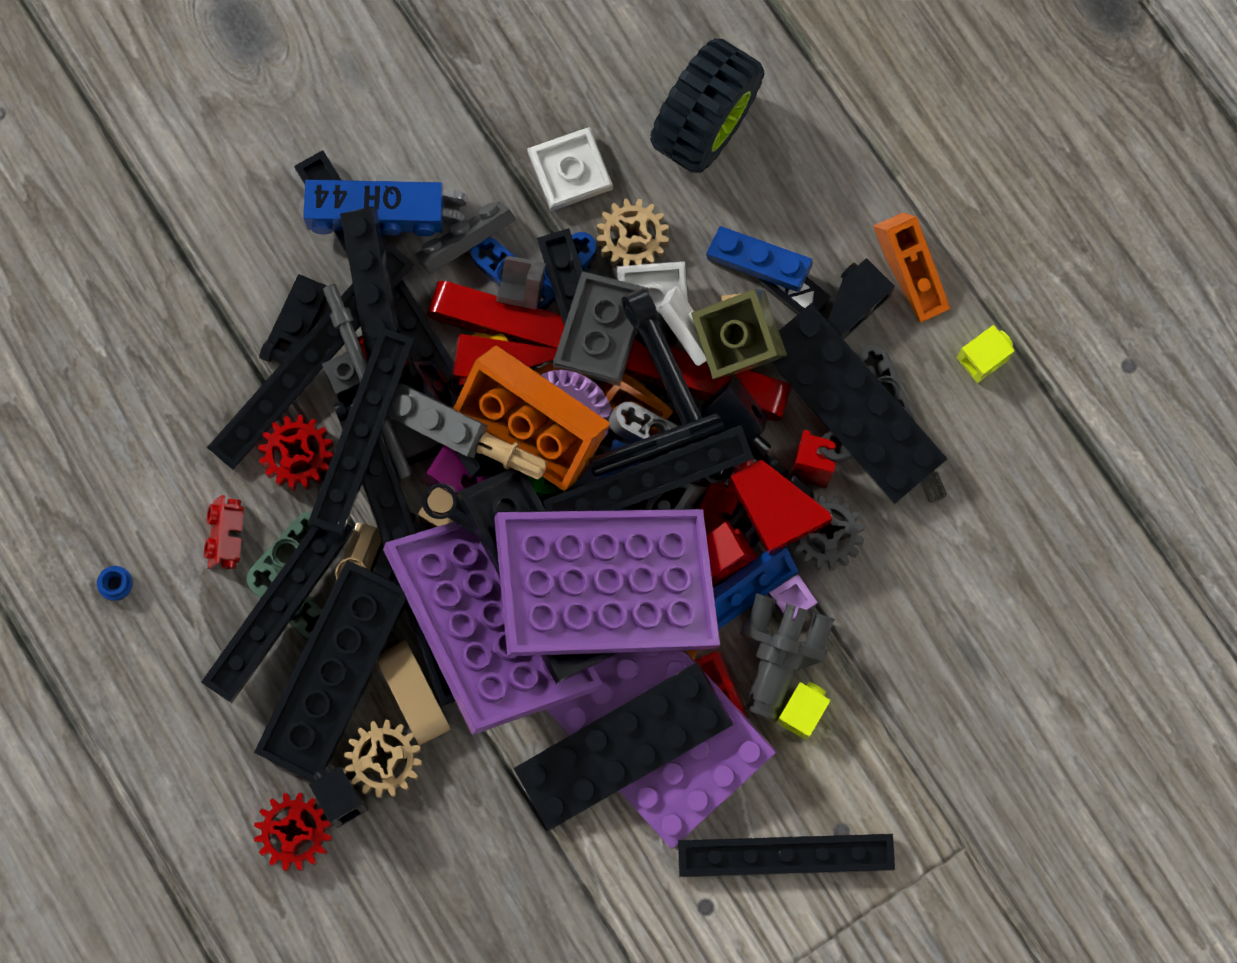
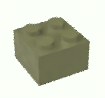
[691,289,787,379]

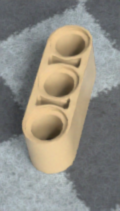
[378,639,451,746]

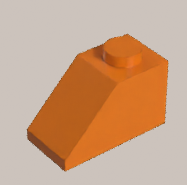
[596,373,673,436]

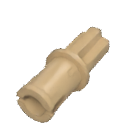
[476,432,547,479]

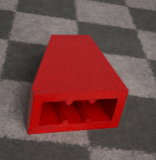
[730,459,833,555]

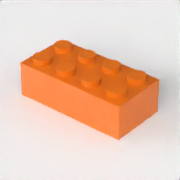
[454,345,611,492]

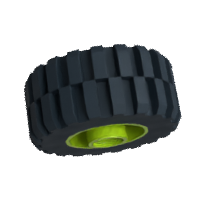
[650,39,765,173]

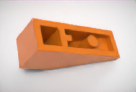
[873,212,951,322]

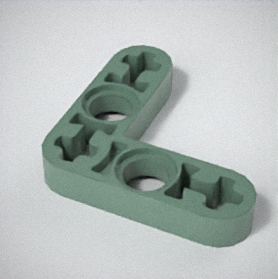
[246,511,322,639]

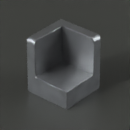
[496,256,546,310]

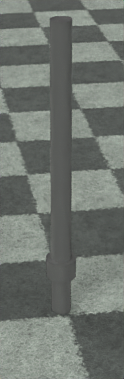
[323,284,413,480]

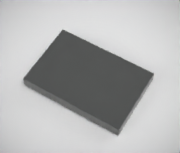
[552,271,649,386]

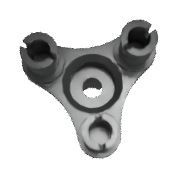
[740,593,835,720]

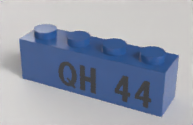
[303,180,444,236]

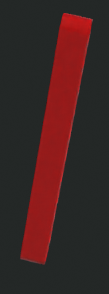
[427,281,791,421]

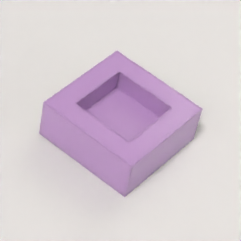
[768,574,818,621]

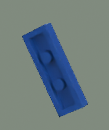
[706,226,813,293]
[713,546,799,630]

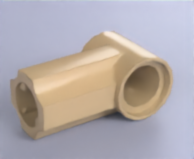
[335,522,382,580]

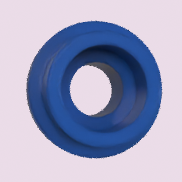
[97,566,133,601]

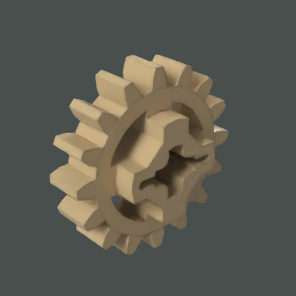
[597,198,669,267]
[344,720,423,799]

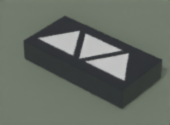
[757,277,831,315]

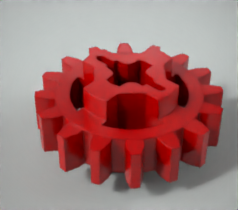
[258,415,334,491]
[254,792,333,871]

